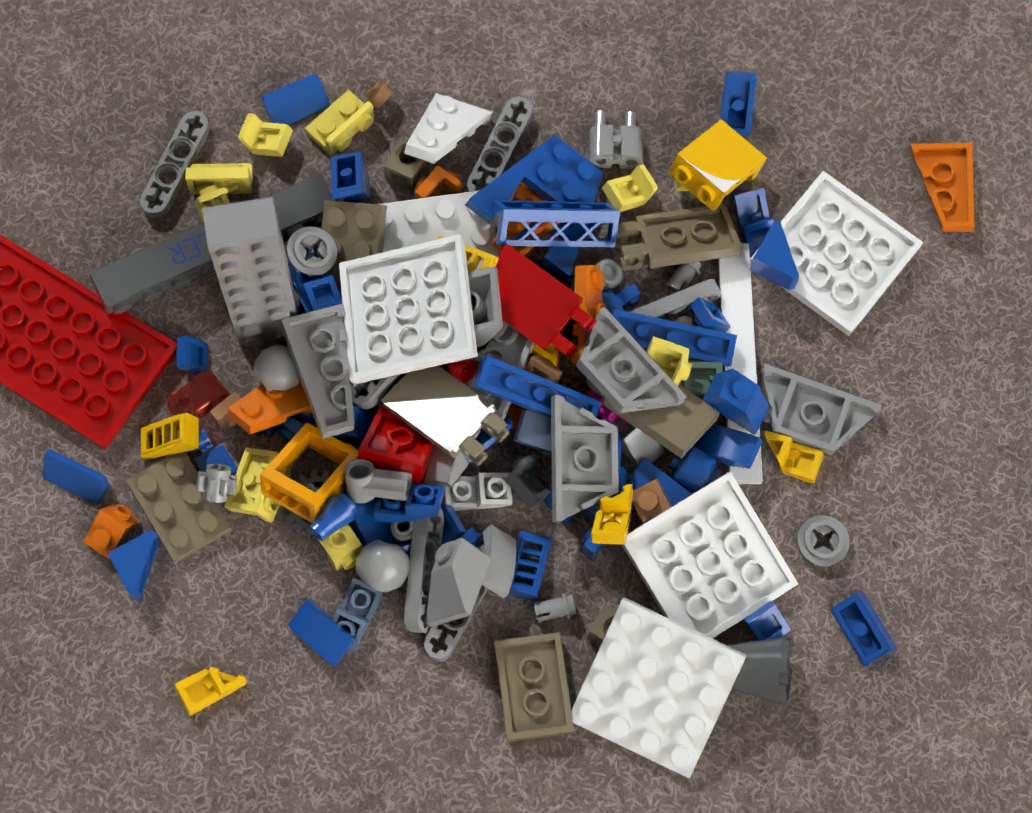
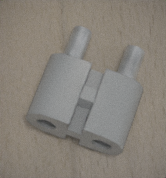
[589,110,643,169]

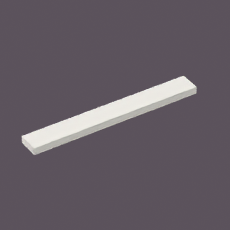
[717,243,763,484]

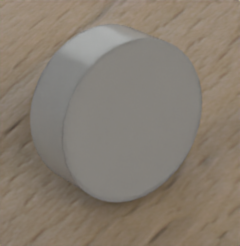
[594,258,623,291]

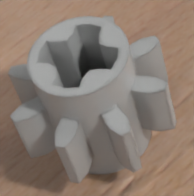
[196,464,237,503]

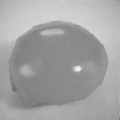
[254,345,300,392]
[356,540,410,592]

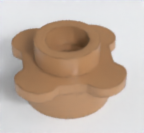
[364,78,393,109]

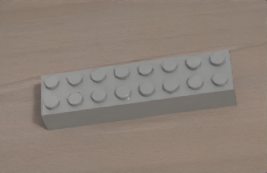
[202,197,298,347]

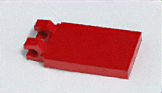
[496,244,597,357]

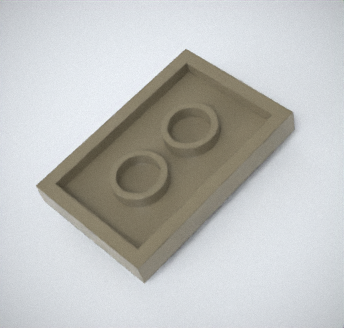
[322,200,387,297]
[126,452,232,563]
[494,632,574,742]

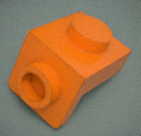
[414,165,462,199]
[83,504,140,560]

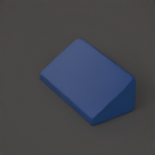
[262,73,331,125]
[42,449,110,505]
[830,592,897,666]

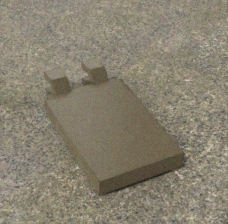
[615,204,742,271]
[381,366,510,466]
[587,381,720,458]

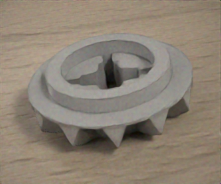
[286,227,337,277]
[797,515,849,567]

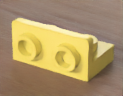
[305,89,374,156]
[185,163,253,195]
[224,447,292,523]

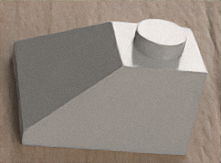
[468,266,503,347]
[426,538,492,627]

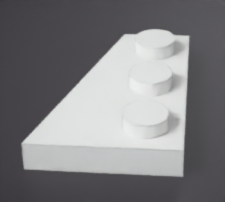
[405,93,493,163]

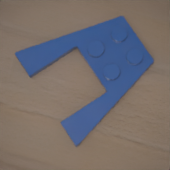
[465,135,603,281]

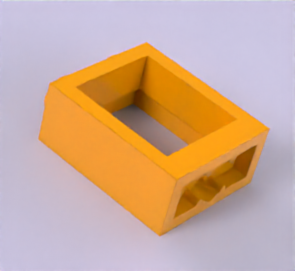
[260,422,359,523]

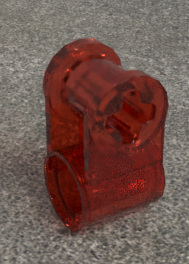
[167,370,231,420]

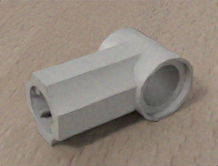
[344,459,412,503]

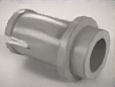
[665,262,701,294]
[391,521,413,543]
[533,593,576,623]

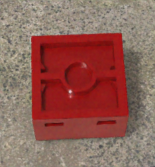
[358,407,435,484]

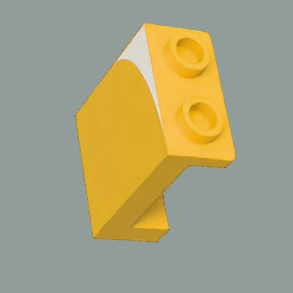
[669,119,767,211]

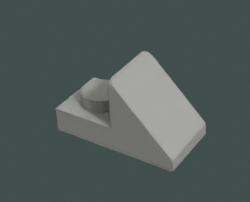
[612,421,666,467]

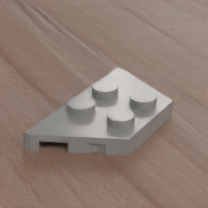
[576,307,687,413]
[762,364,881,455]
[551,395,619,522]

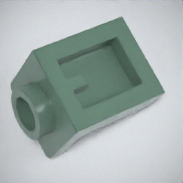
[683,362,723,396]

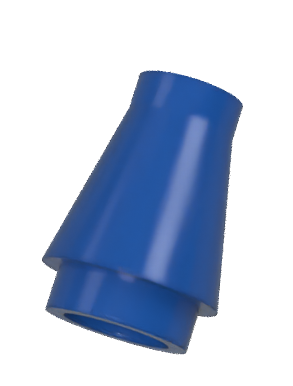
[309,492,358,541]

